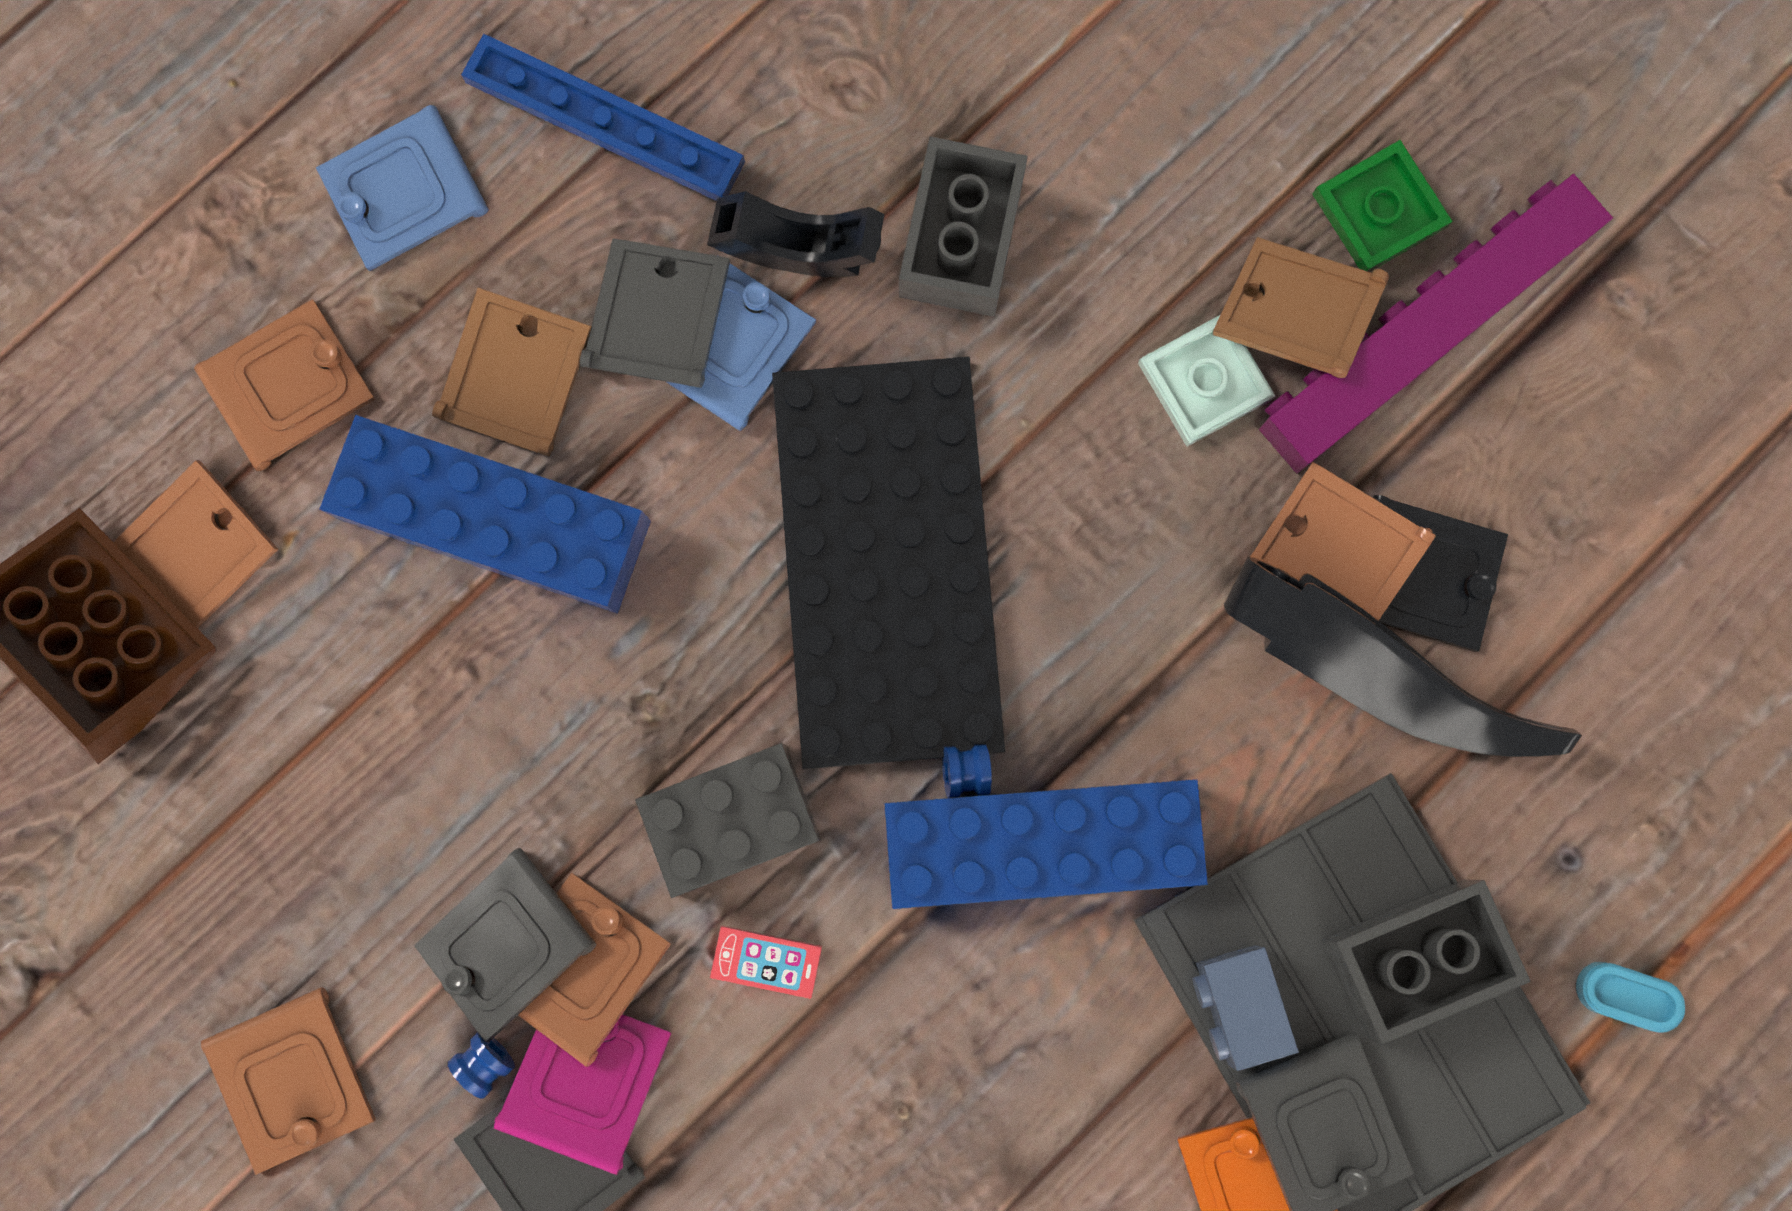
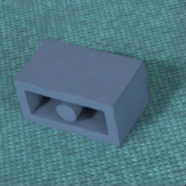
[1192,945,1299,1071]

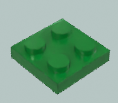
[1312,140,1453,272]

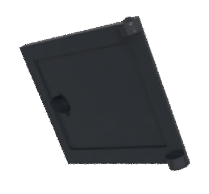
[1373,495,1508,652]

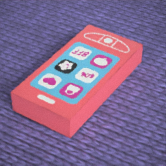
[710,926,822,999]

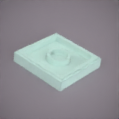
[1138,315,1275,447]

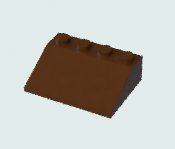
[0,508,217,764]

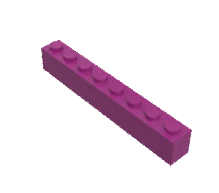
[1259,173,1613,474]

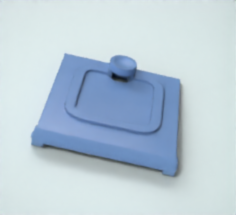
[316,105,489,271]
[667,255,816,431]

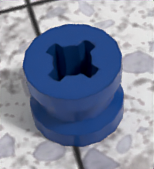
[942,744,992,798]
[448,1032,515,1099]

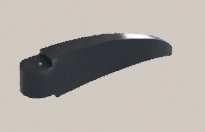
[1224,556,1582,757]

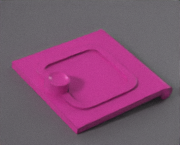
[494,1014,671,1175]

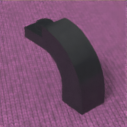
[707,191,885,277]

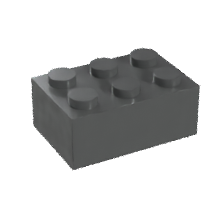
[899,136,1028,317]
[635,743,822,898]
[1322,879,1531,1045]

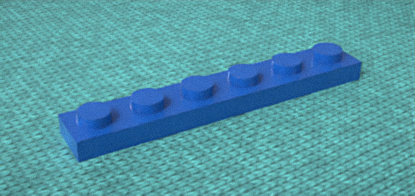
[461,33,745,201]

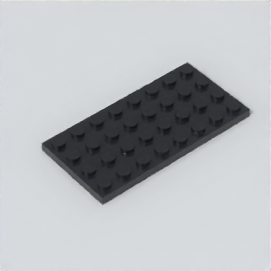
[772,356,1005,770]

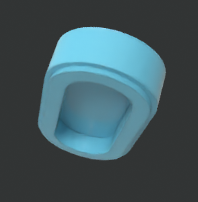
[1576,962,1685,1033]

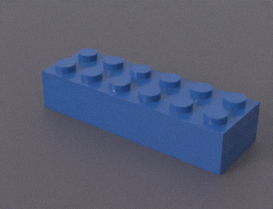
[319,415,651,614]
[884,779,1208,909]

